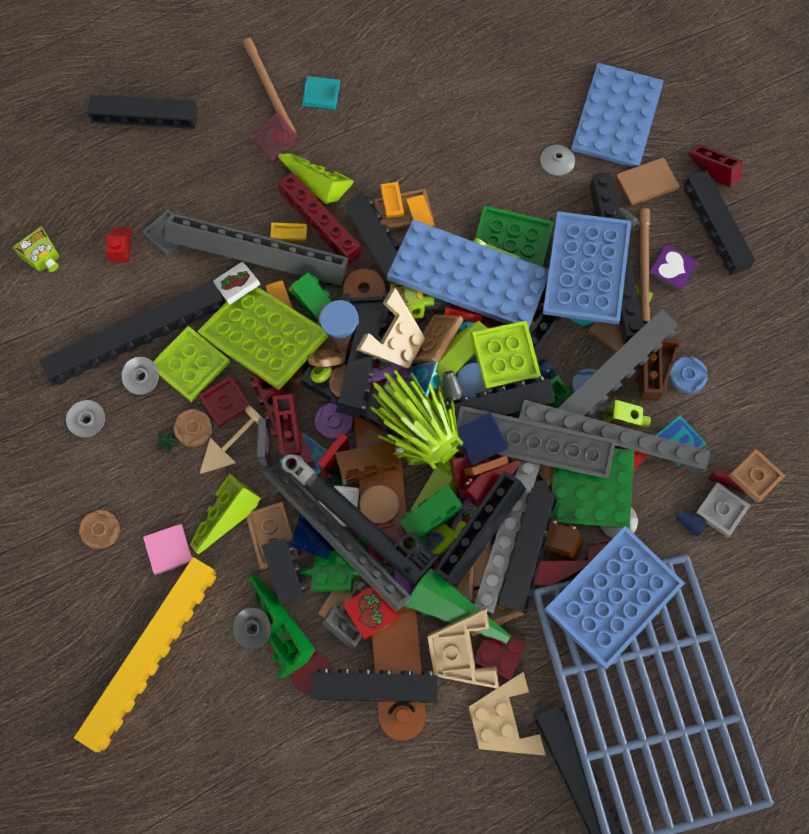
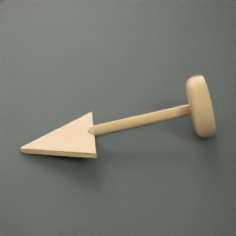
[200,405,263,474]

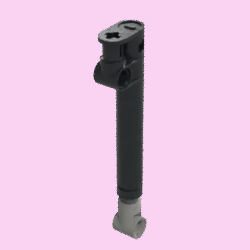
[282,455,440,586]

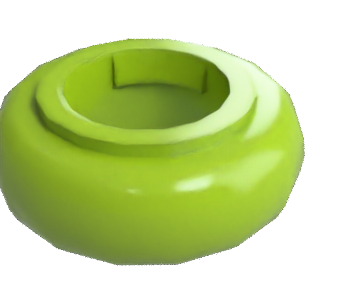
[311,366,333,383]

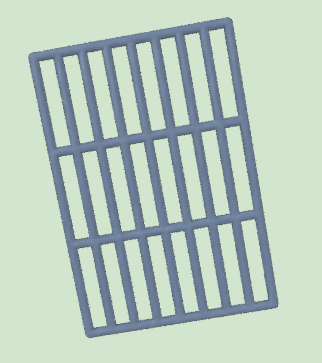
[533,554,773,834]

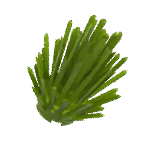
[370,370,463,469]

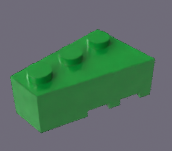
[287,272,332,324]
[400,485,464,543]

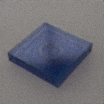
[457,412,508,466]
[289,514,332,559]

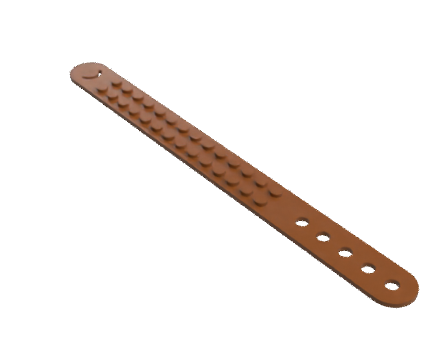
[343,269,426,741]

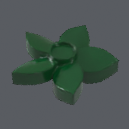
[156,430,179,453]
[327,464,345,487]

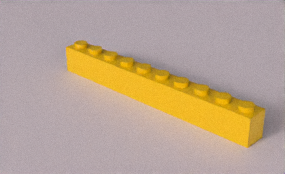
[74,557,216,752]

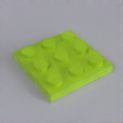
[470,321,541,390]
[153,326,230,403]

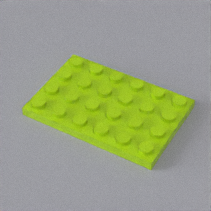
[197,286,330,390]

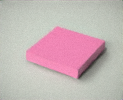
[143,524,192,575]

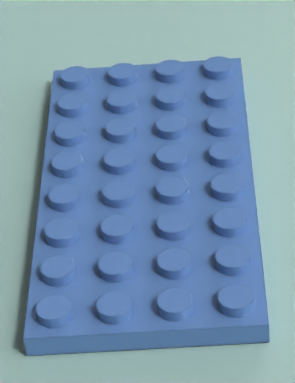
[387,220,549,328]

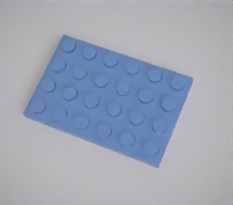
[571,63,664,168]
[543,211,631,325]
[544,526,685,670]

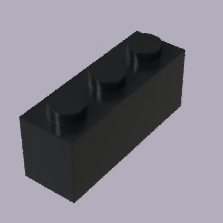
[262,538,306,604]

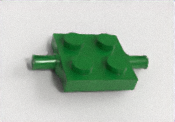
[300,551,360,592]

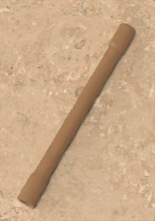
[243,38,297,139]
[639,208,650,326]

